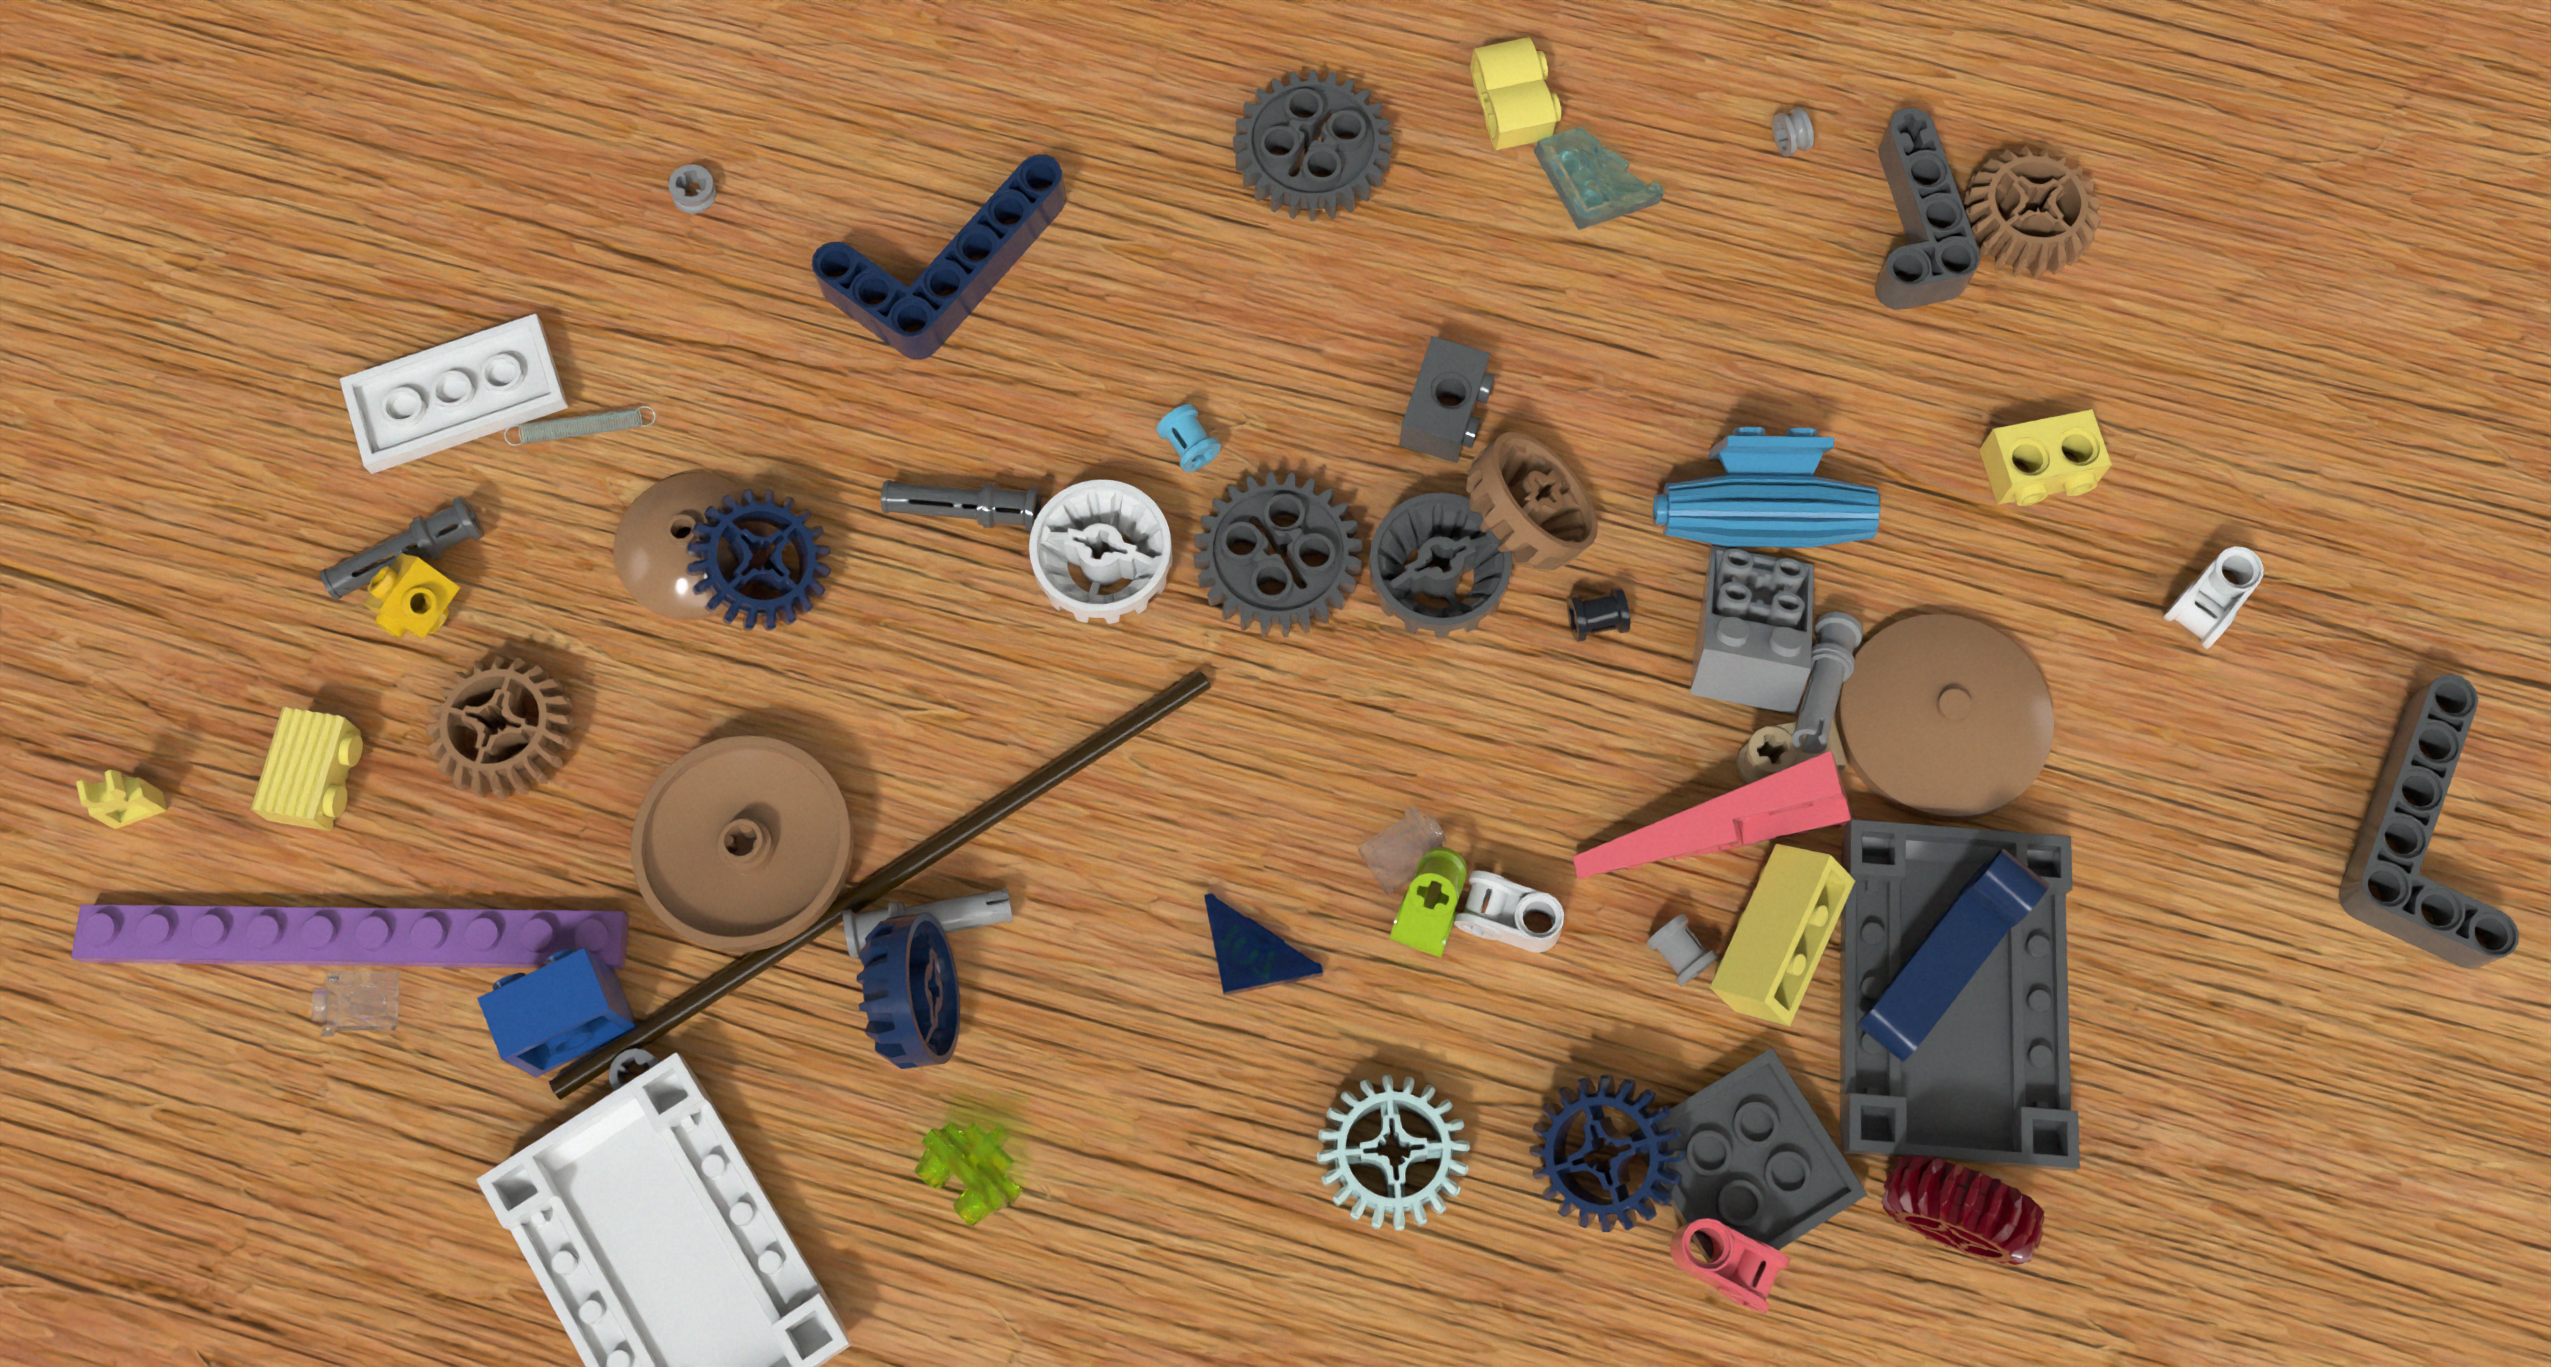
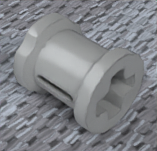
[1646,913,1719,987]

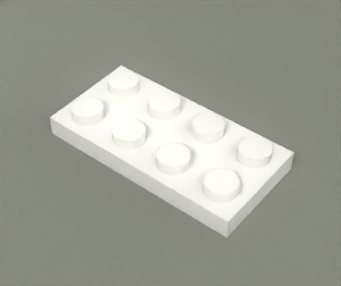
[339,314,569,474]

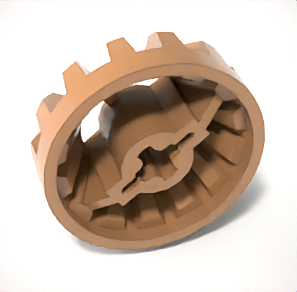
[1466,432,1598,570]

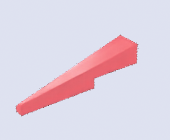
[1573,751,1853,879]

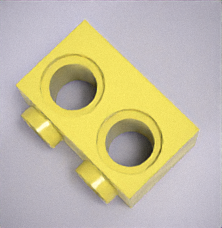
[1979,409,2112,506]

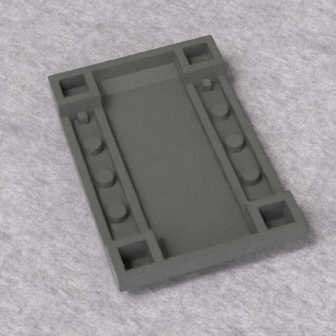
[1839,819,2080,1171]

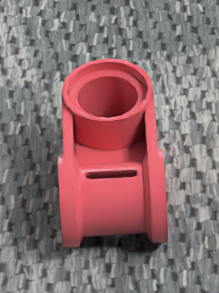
[1670,1218,1790,1314]

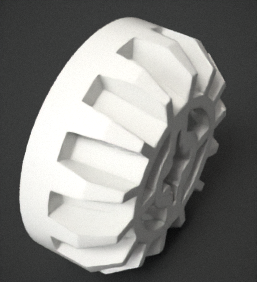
[1029,480,1173,624]

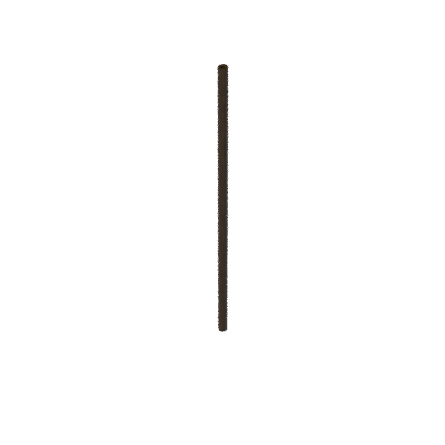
[549,670,1211,1100]

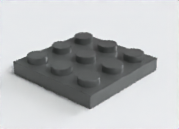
[1629,1048,1868,1263]

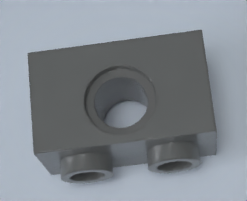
[1399,336,1495,463]

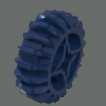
[686,489,831,631]
[1529,1074,1685,1232]

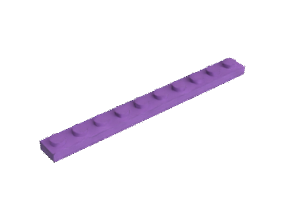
[71,904,629,969]

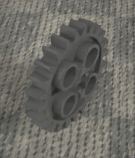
[1233,70,1393,221]
[1194,472,1362,637]

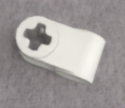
[2163,546,2263,650]
[1454,870,1564,953]

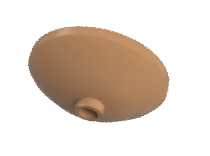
[613,473,770,621]

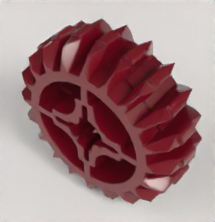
[1881,1155,2045,1265]

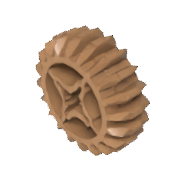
[1962,145,2101,279]
[425,656,577,800]

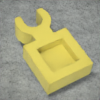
[76,770,167,829]

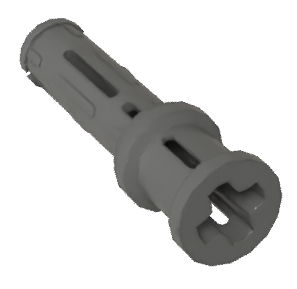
[881,480,1042,532]
[320,496,484,601]

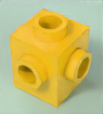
[363,553,461,639]

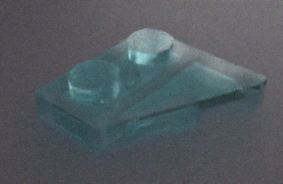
[1534,127,1665,230]

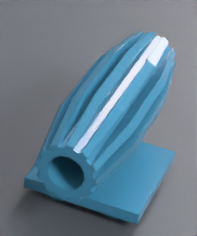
[1653,427,1880,548]

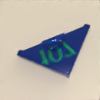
[1204,893,1323,996]

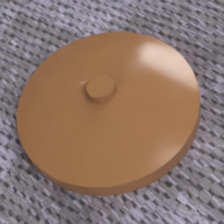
[1836,614,2054,822]
[631,735,854,952]

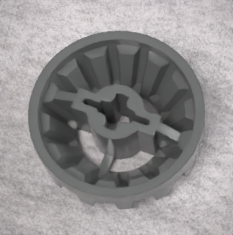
[1369,493,1512,638]

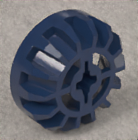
[856,912,960,1069]

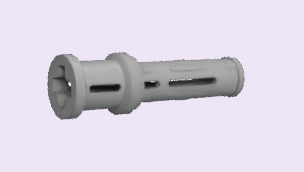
[1792,612,1863,754]
[843,887,1013,959]

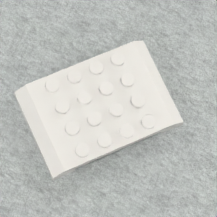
[476,1052,853,1367]

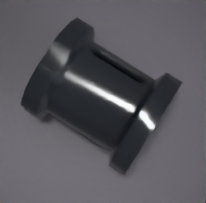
[1567,586,1630,642]

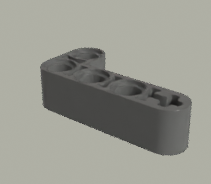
[1875,108,1980,310]

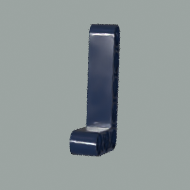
[812,154,1066,360]

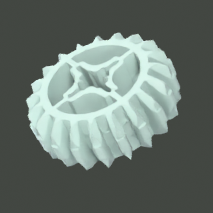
[1317,1075,1470,1231]

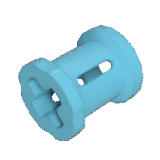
[1156,404,1221,473]

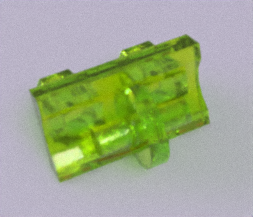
[915,1122,1024,1226]

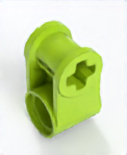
[1389,847,1467,958]

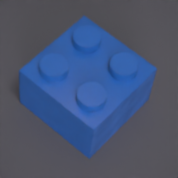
[477,948,637,1078]

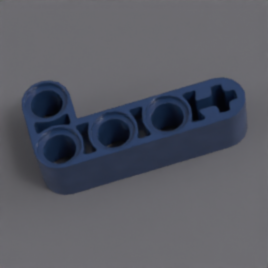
[1857,849,2050,1062]

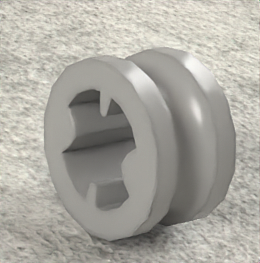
[1772,107,1814,157]
[668,164,716,214]
[609,1048,661,1091]

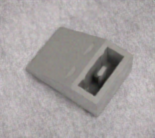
[1690,545,1814,714]

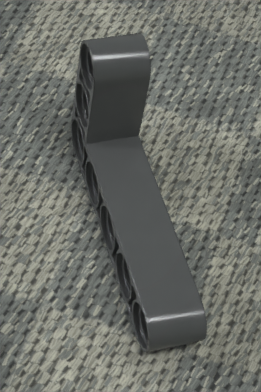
[2338,674,2519,969]

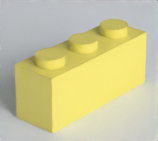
[1709,844,1855,1027]

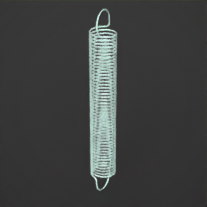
[504,406,655,446]

